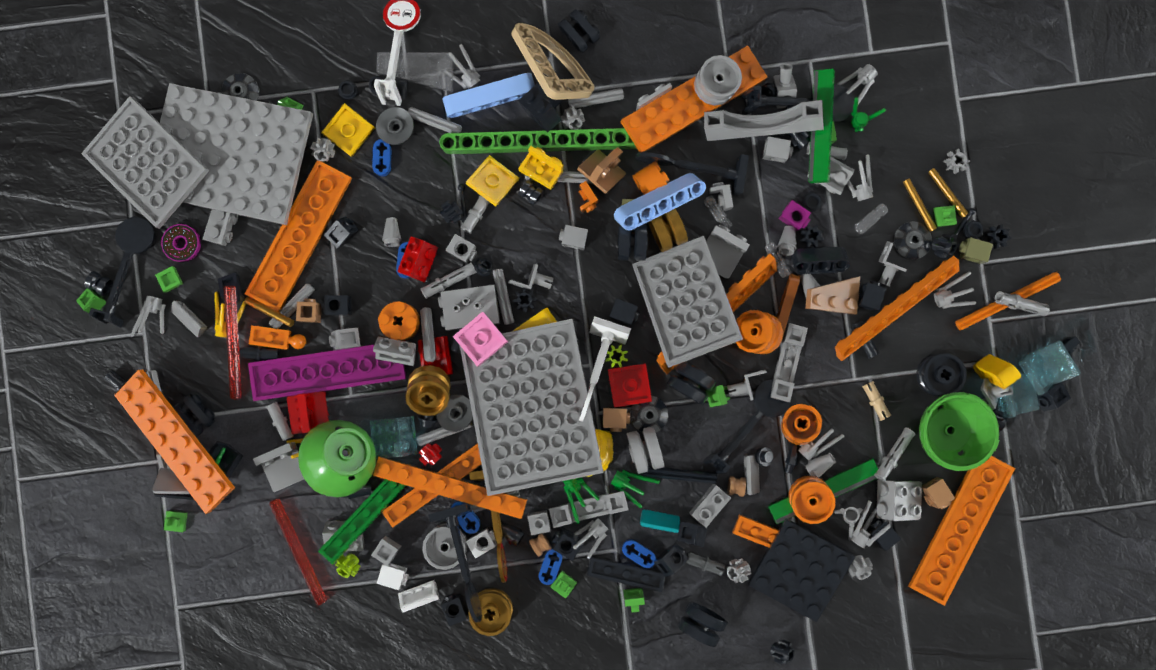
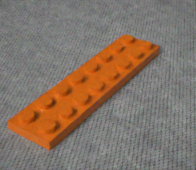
[620,46,768,153]
[245,160,352,312]
[656,254,777,374]
[114,369,235,514]
[908,456,1015,606]

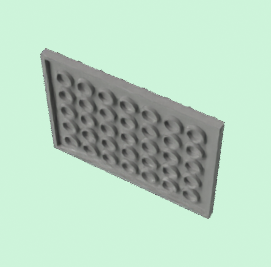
[160,83,313,225]
[460,319,604,496]

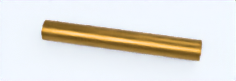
[928,168,969,218]
[903,178,937,232]
[244,296,294,327]

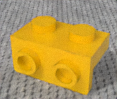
[518,146,563,190]

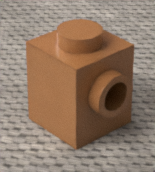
[296,299,321,323]
[603,408,630,432]
[922,477,955,509]

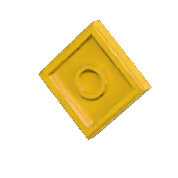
[321,103,375,157]
[466,155,519,207]

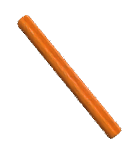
[955,272,1061,330]

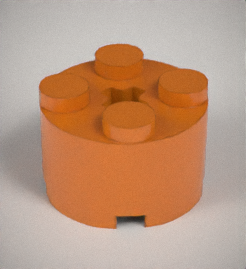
[632,161,669,195]
[378,301,420,341]
[781,404,822,445]

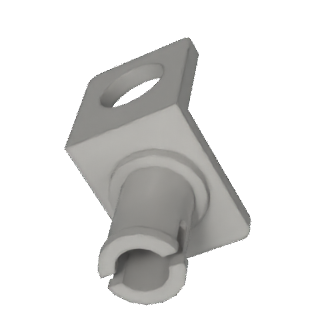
[773,63,797,109]
[878,241,907,287]
[508,264,553,290]
[727,369,767,400]
[981,378,1013,410]

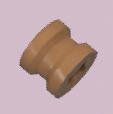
[727,476,746,497]
[529,533,552,557]

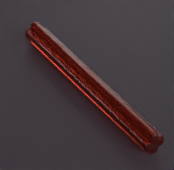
[224,285,242,400]
[269,498,327,605]

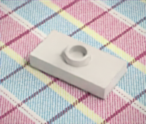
[398,580,439,612]

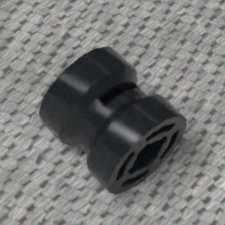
[518,179,545,206]
[84,271,113,296]

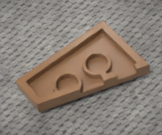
[806,276,860,315]

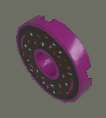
[161,224,201,262]

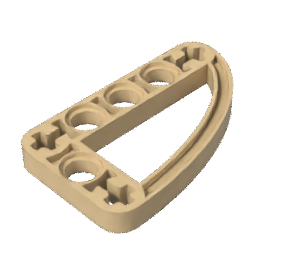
[511,23,595,100]

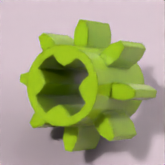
[605,345,628,368]
[335,553,361,578]

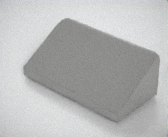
[171,301,208,337]
[744,454,760,495]

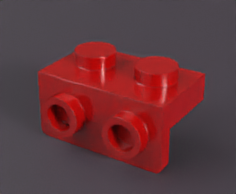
[398,237,438,283]
[418,336,453,375]

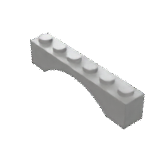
[704,100,824,141]

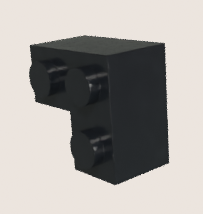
[518,75,565,133]

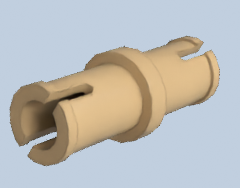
[862,381,891,421]

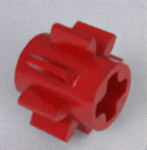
[419,443,442,466]

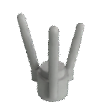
[444,44,481,90]
[837,64,878,104]
[847,154,873,201]
[934,271,977,309]
[130,296,166,337]
[798,429,844,461]
[851,500,891,548]
[834,507,864,540]
[561,518,608,559]

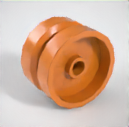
[736,310,783,354]
[789,476,835,524]

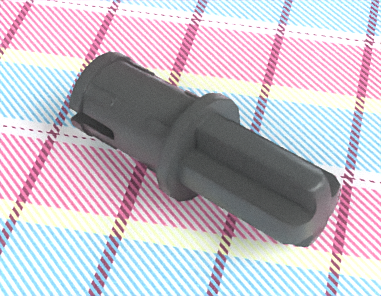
[686,552,725,576]

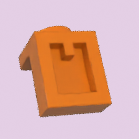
[578,181,598,213]

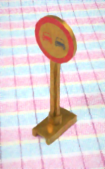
[469,470,507,583]

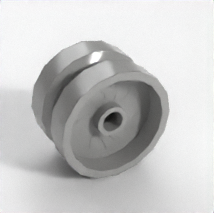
[694,55,742,106]
[627,426,664,474]
[422,523,468,570]

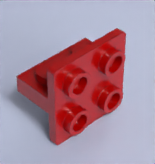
[287,391,329,434]

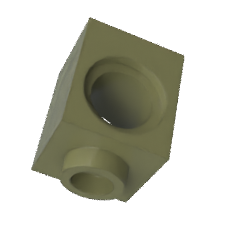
[959,238,993,264]

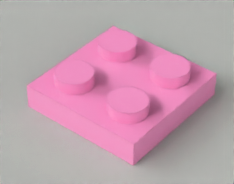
[453,312,508,367]

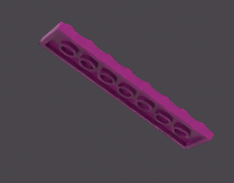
[248,345,407,401]

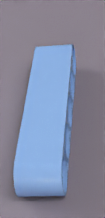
[442,73,535,118]
[614,173,706,230]

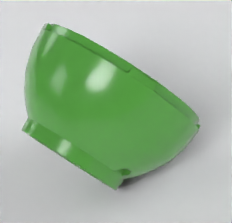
[919,392,1000,471]
[298,420,376,497]

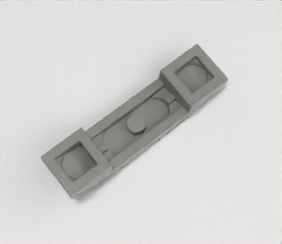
[771,323,808,402]
[549,491,629,528]

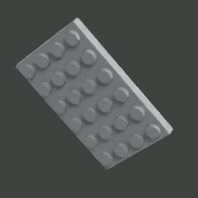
[81,96,209,229]
[632,236,743,368]

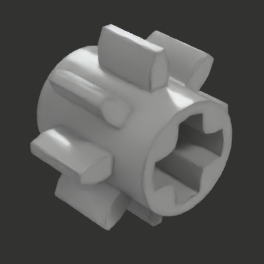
[560,106,585,130]
[310,138,335,162]
[943,149,970,174]
[848,555,873,580]
[727,558,751,583]

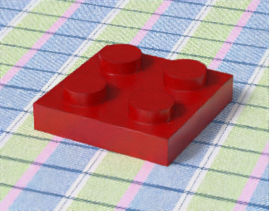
[608,363,652,408]

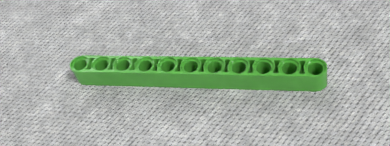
[439,128,637,154]

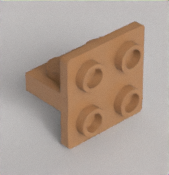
[577,147,626,193]

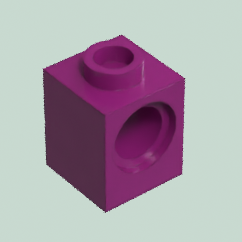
[778,200,811,231]

